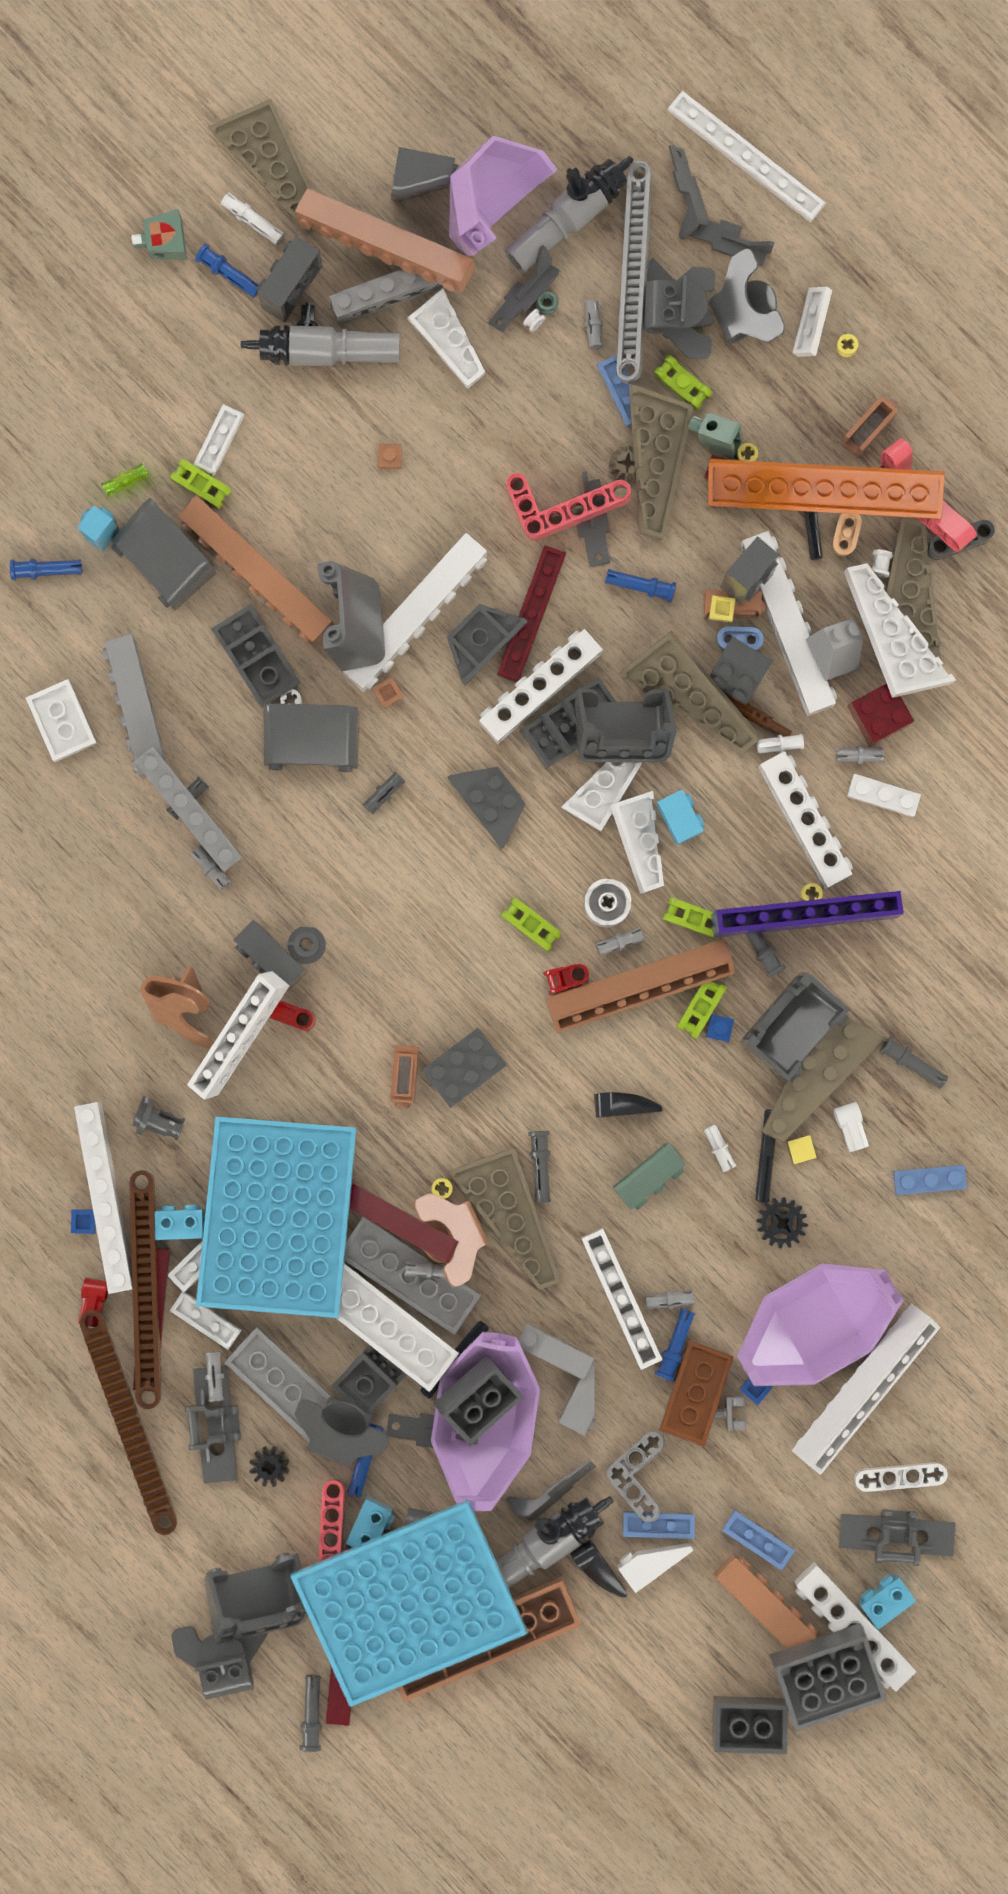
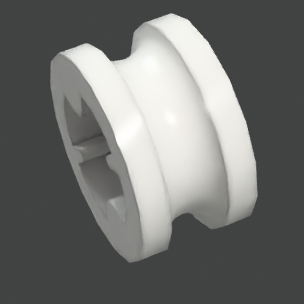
[523,309,546,332]
[280,689,302,704]

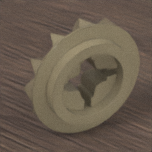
[609,445,636,483]

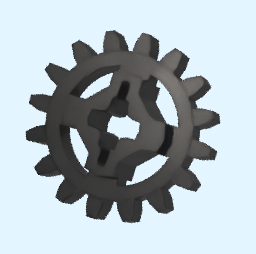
[756,1197,808,1249]

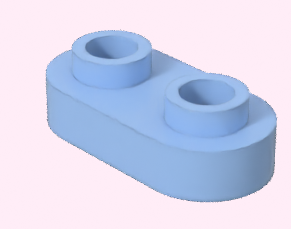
[716,626,764,651]

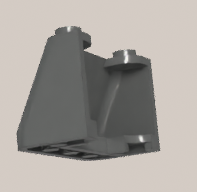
[391,147,459,202]
[111,498,216,610]
[317,561,385,671]
[575,689,677,762]
[263,703,360,772]
[740,972,850,1081]
[204,1553,308,1644]

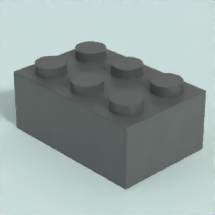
[257,236,323,323]
[720,536,779,605]
[234,920,307,992]
[422,1028,507,1108]
[434,1355,524,1445]
[712,1696,788,1754]

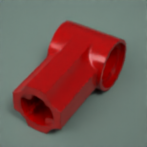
[269,1000,316,1031]
[78,1277,108,1327]

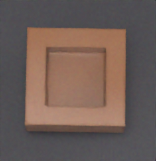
[378,443,402,469]
[372,677,404,709]

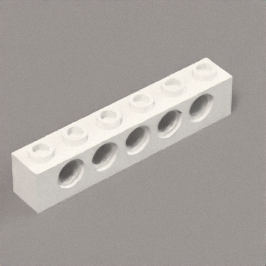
[479,629,603,744]
[758,751,853,889]
[187,971,289,1100]
[581,1228,662,1370]
[794,1562,916,1692]

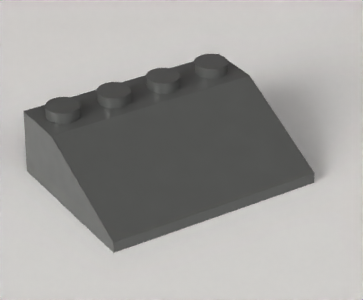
[769,1623,887,1731]

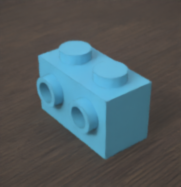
[77,506,119,552]
[656,789,705,846]
[154,1205,205,1240]
[346,1496,394,1547]
[858,1573,916,1630]

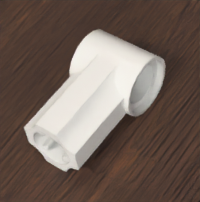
[833,1102,869,1152]

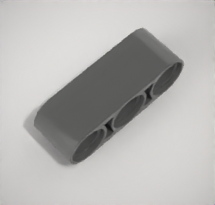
[927,520,995,560]

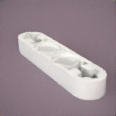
[854,1462,948,1492]

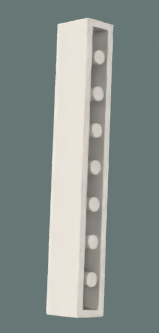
[740,531,837,717]
[342,533,487,692]
[74,1102,133,1294]
[792,1303,941,1475]

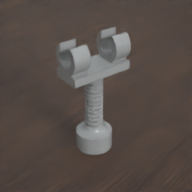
[714,1396,746,1431]

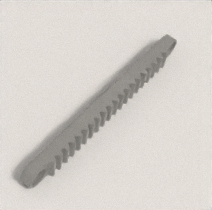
[616,161,652,384]

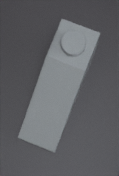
[518,1324,595,1380]
[558,1361,597,1436]

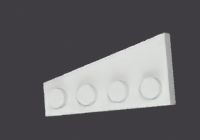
[408,289,485,389]
[561,762,643,831]
[610,791,664,894]

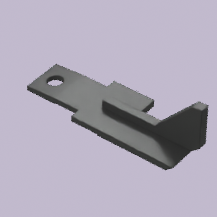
[669,145,709,240]
[689,219,775,266]
[488,245,560,333]
[577,471,610,566]
[386,1413,478,1448]
[506,1459,597,1520]

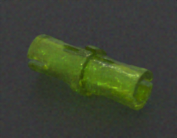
[101,463,149,497]

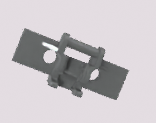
[185,1365,241,1484]
[839,1509,955,1566]

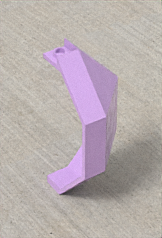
[449,136,557,256]
[737,1264,903,1386]
[431,1332,540,1511]

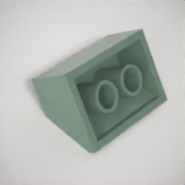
[612,1143,686,1210]

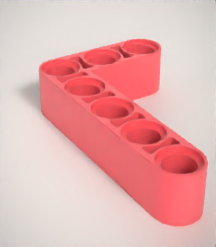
[880,438,977,552]
[506,473,632,541]
[318,1479,346,1562]

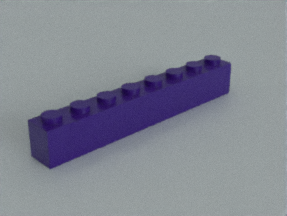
[711,891,904,937]

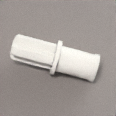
[756,734,804,753]
[704,1125,736,1172]

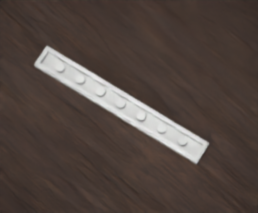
[668,91,826,223]

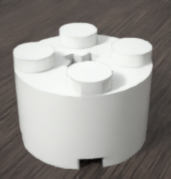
[583,879,631,927]

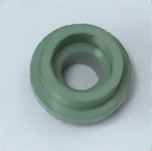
[535,291,559,315]

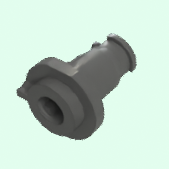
[287,927,326,964]
[132,1096,185,1140]

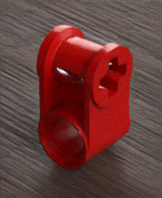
[543,964,589,995]

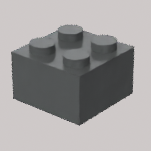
[710,637,773,705]

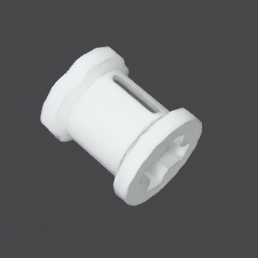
[872,549,894,578]

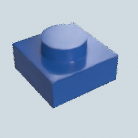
[706,1014,734,1042]
[71,1209,96,1234]
[739,1377,773,1405]

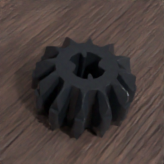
[249,1446,290,1487]

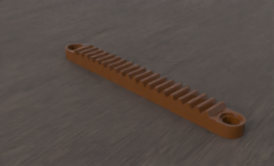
[129,1170,162,1410]
[79,1309,177,1535]

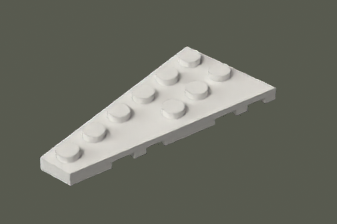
[844,564,956,698]

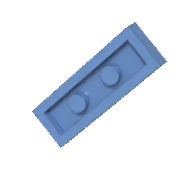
[597,355,633,428]
[893,1165,967,1195]
[722,1509,795,1570]
[623,1511,695,1539]

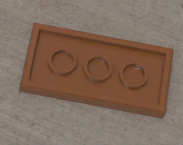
[658,1340,734,1447]

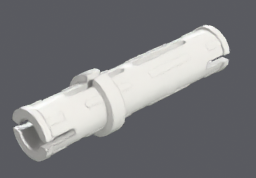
[221,192,285,246]

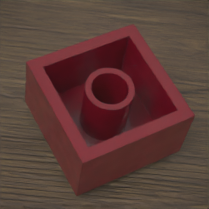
[847,683,914,747]

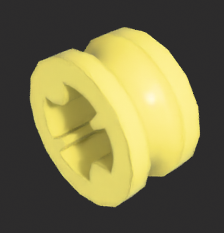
[836,334,858,358]
[737,443,758,461]
[801,883,823,901]
[431,1178,453,1199]

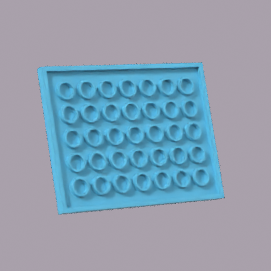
[196,1117,357,1318]
[290,1499,527,1707]

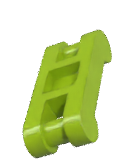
[653,355,713,411]
[169,458,232,510]
[500,897,562,952]
[662,897,720,940]
[676,981,727,1039]

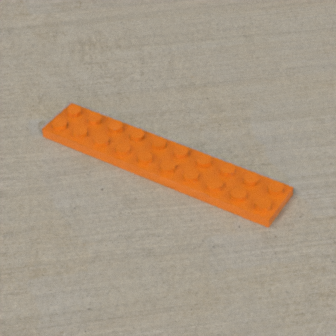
[708,459,945,519]

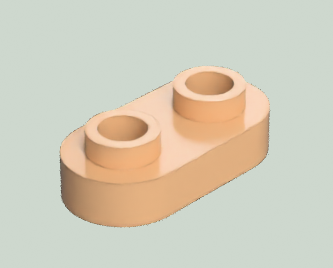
[832,513,862,557]

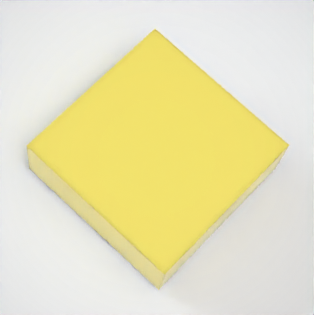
[709,595,736,623]
[787,1135,817,1164]

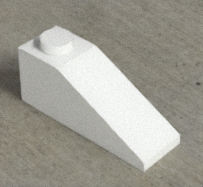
[618,1543,694,1593]

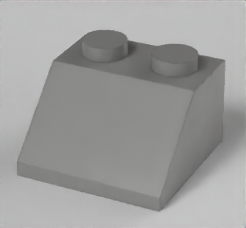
[806,618,863,681]

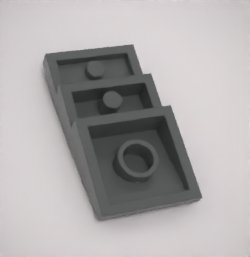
[211,604,301,708]
[519,678,616,769]
[331,1345,407,1414]

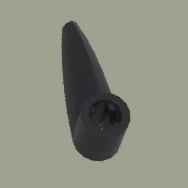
[594,1092,662,1118]
[570,1539,628,1598]

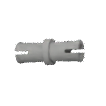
[584,300,603,349]
[835,746,884,764]
[190,846,231,891]
[595,927,644,957]
[405,1261,446,1280]
[645,1290,694,1310]
[205,1352,224,1401]

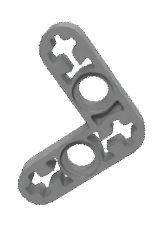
[607,1432,665,1523]

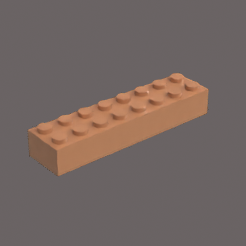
[398,1575,581,1702]

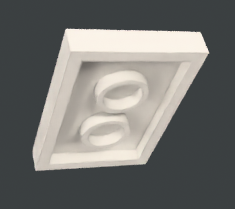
[26,679,97,762]

